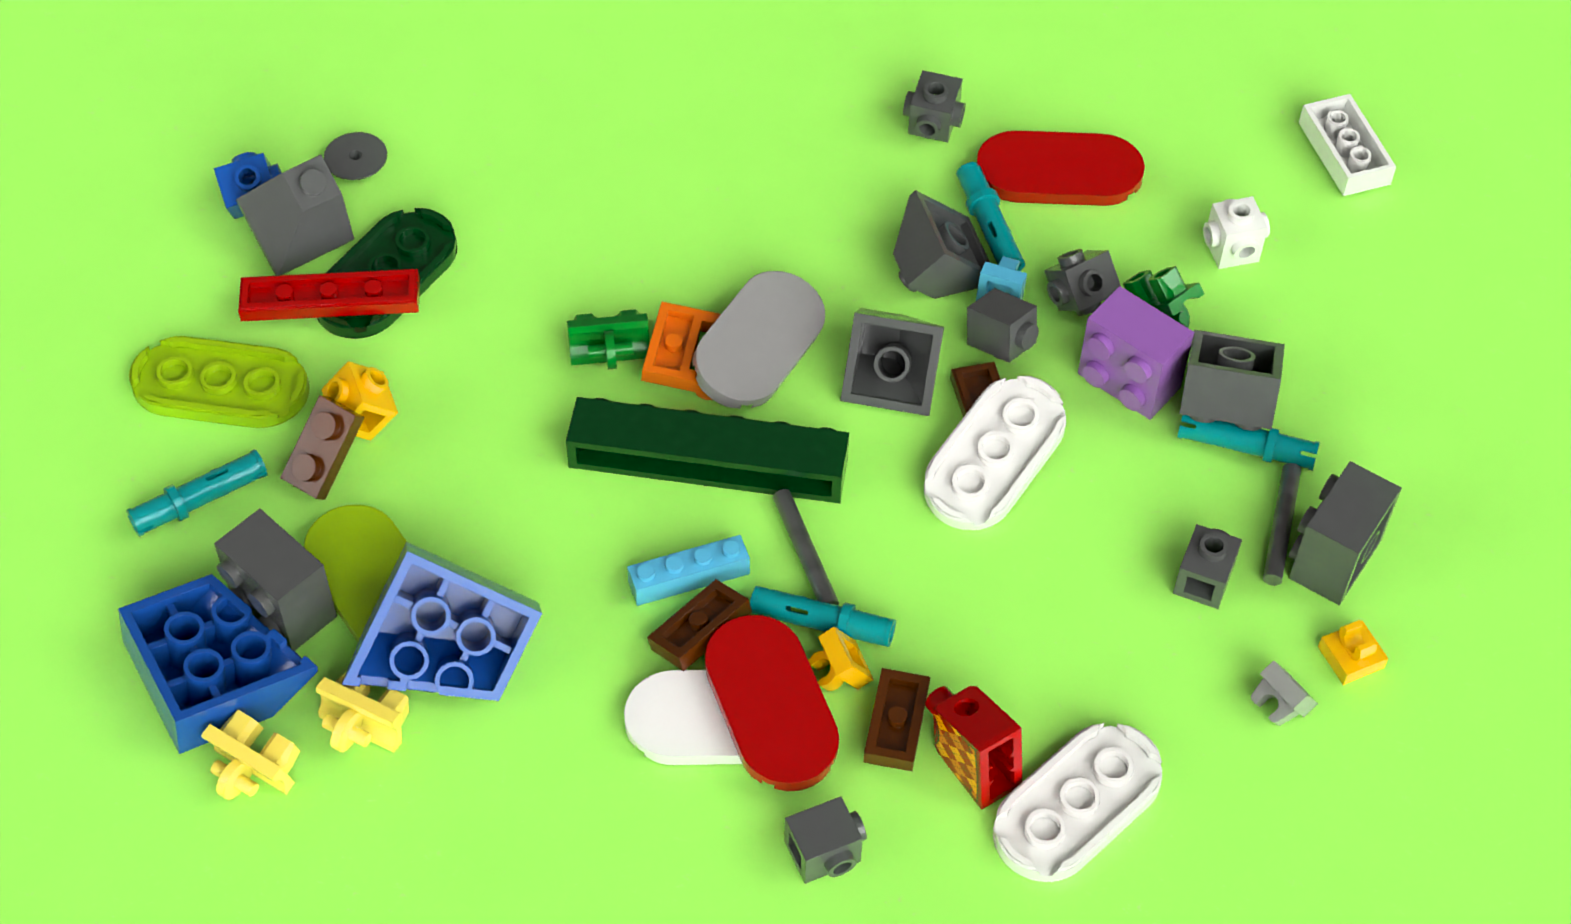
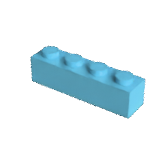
[627,535,750,606]

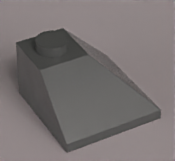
[235,155,354,276]
[893,190,990,299]
[840,308,944,416]

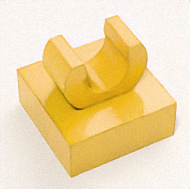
[1318,620,1388,685]
[808,627,874,691]

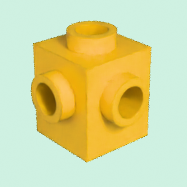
[321,361,398,441]

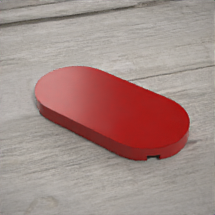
[977,131,1145,206]
[705,615,839,791]

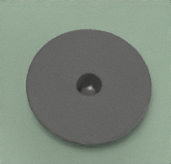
[324,132,387,180]

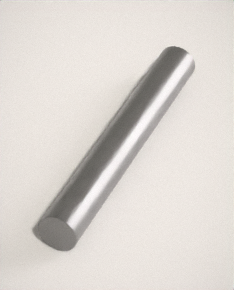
[1263,463,1301,586]
[773,489,839,605]

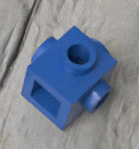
[214,152,282,219]

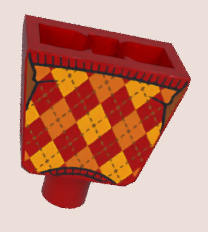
[925,686,1022,809]

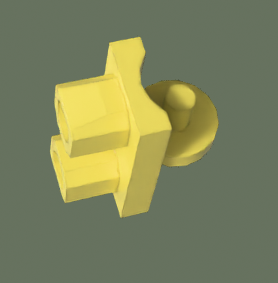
[316,672,409,753]
[201,709,300,800]

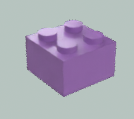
[1078,286,1194,420]

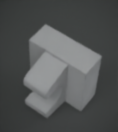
[1251,661,1318,726]

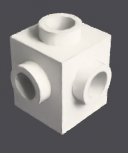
[1203,196,1270,269]

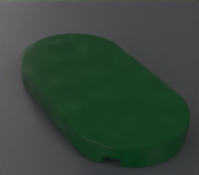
[317,208,457,339]

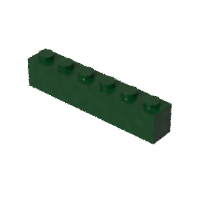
[566,397,849,504]

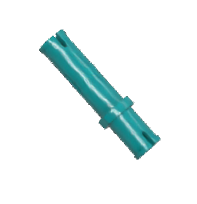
[956,162,1025,271]
[1177,415,1320,471]
[126,449,268,537]
[750,586,896,647]

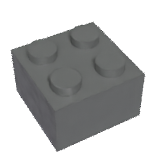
[1180,330,1285,431]
[1288,461,1402,606]
[214,508,337,651]

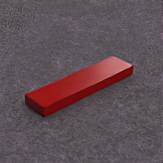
[238,269,420,321]

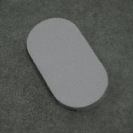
[692,271,825,409]

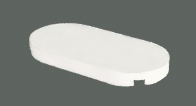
[924,376,1066,530]
[624,670,742,765]
[993,723,1163,882]

